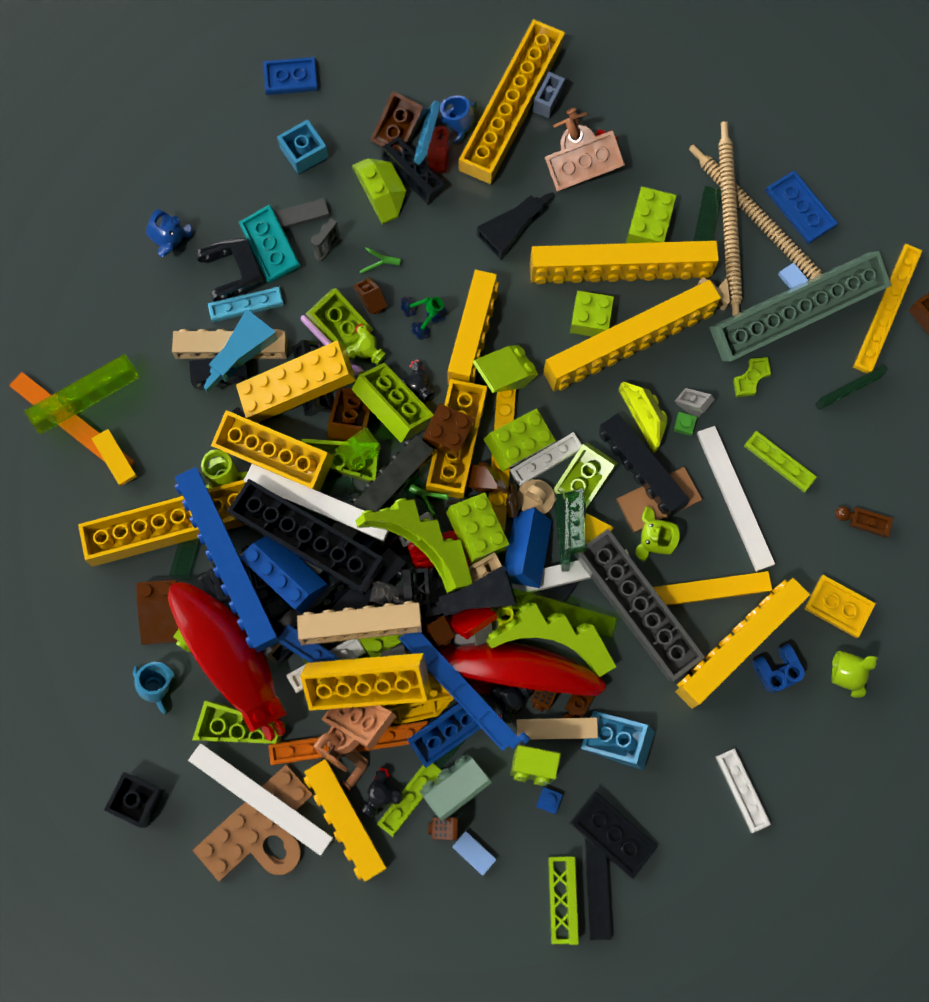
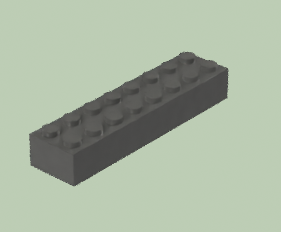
[574,529,705,682]

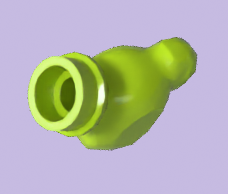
[346,324,387,365]

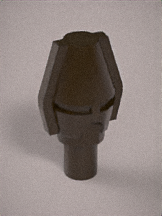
[505,484,521,518]

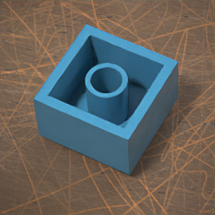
[277,119,328,174]

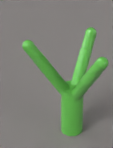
[360,247,400,274]
[409,484,449,516]

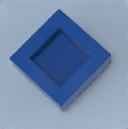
[536,787,562,814]

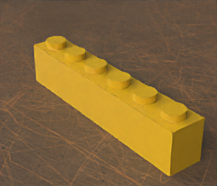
[303,759,387,882]

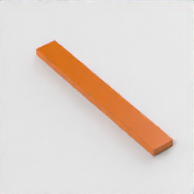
[9,372,134,466]
[268,721,429,765]

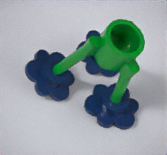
[400,296,447,340]

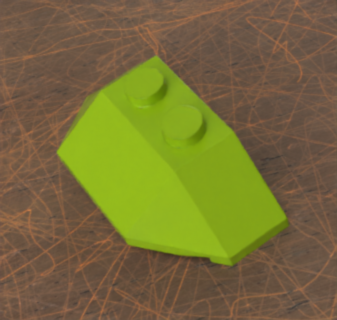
[352,159,406,225]

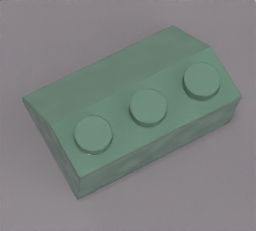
[419,754,491,821]

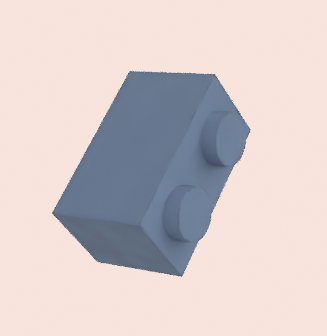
[533,72,565,118]

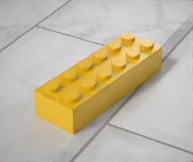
[448,269,499,385]
[236,340,356,423]
[426,379,487,499]
[211,410,335,492]
[300,653,431,711]

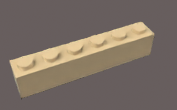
[172,329,288,359]
[297,601,422,645]

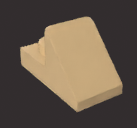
[698,277,730,311]
[468,552,502,583]

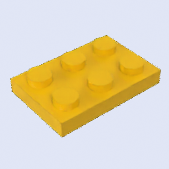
[804,575,876,638]

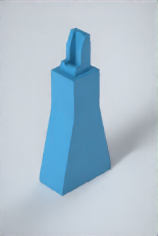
[204,309,278,393]

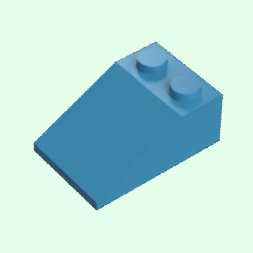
[581,711,655,770]

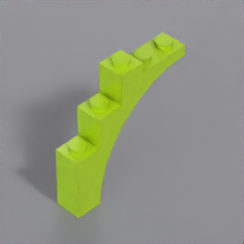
[355,498,472,593]
[485,602,616,677]

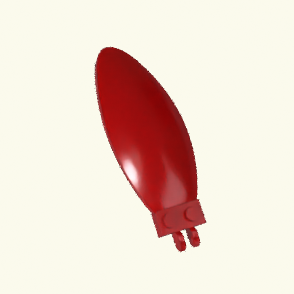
[168,582,287,741]
[430,641,606,696]

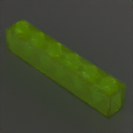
[24,354,139,435]

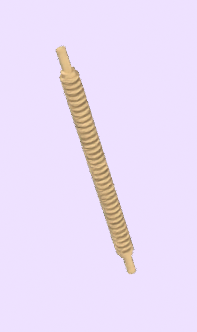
[718,122,742,316]
[689,144,822,280]

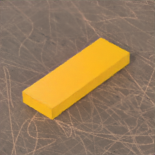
[91,429,137,487]

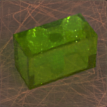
[335,427,381,471]

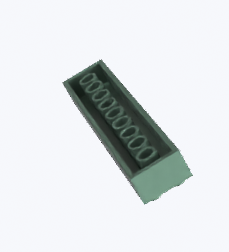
[709,251,891,361]

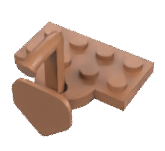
[545,108,625,191]
[313,705,396,792]

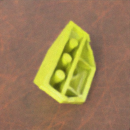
[619,382,668,453]

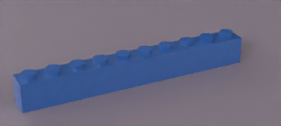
[174,467,279,653]

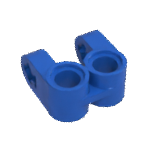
[752,644,805,693]

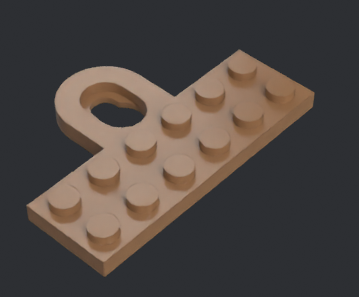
[192,765,313,882]

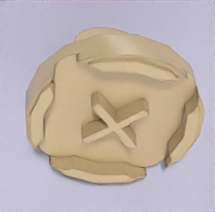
[517,479,555,515]

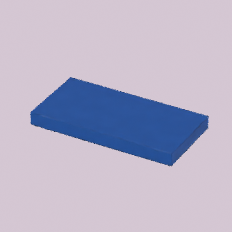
[765,170,838,245]

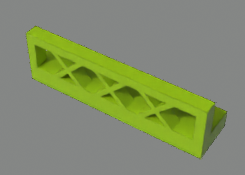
[548,857,578,945]

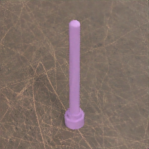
[300,315,365,382]

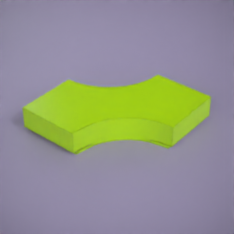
[733,357,771,397]

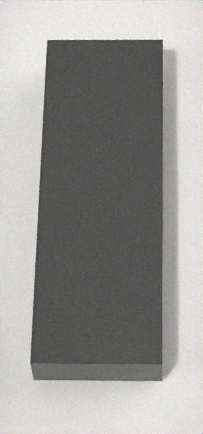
[275,198,330,229]

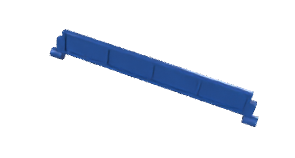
[399,632,530,751]

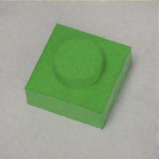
[673,412,697,436]

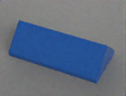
[504,507,552,588]
[407,704,481,768]

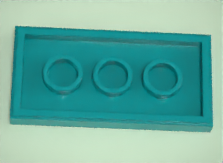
[239,204,301,284]

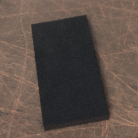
[569,792,658,879]

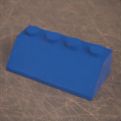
[239,537,328,614]

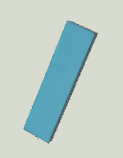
[208,287,284,323]

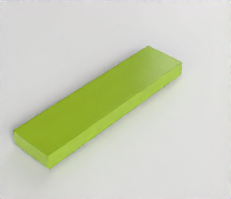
[744,431,817,493]
[377,763,442,837]

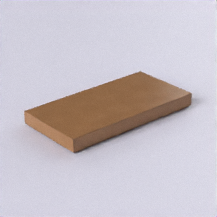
[616,467,702,533]

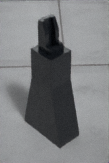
[477,192,555,260]
[422,566,518,619]

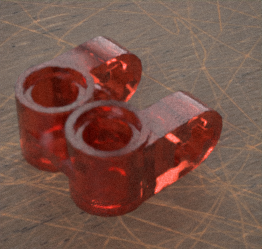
[427,126,449,174]

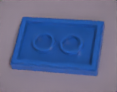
[263,57,318,95]

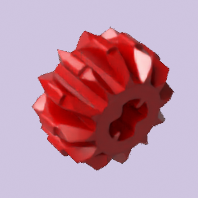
[408,542,434,570]

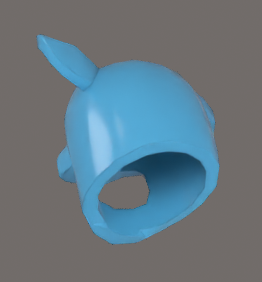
[133,662,175,715]

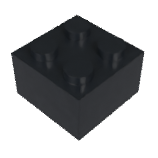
[104,772,165,828]

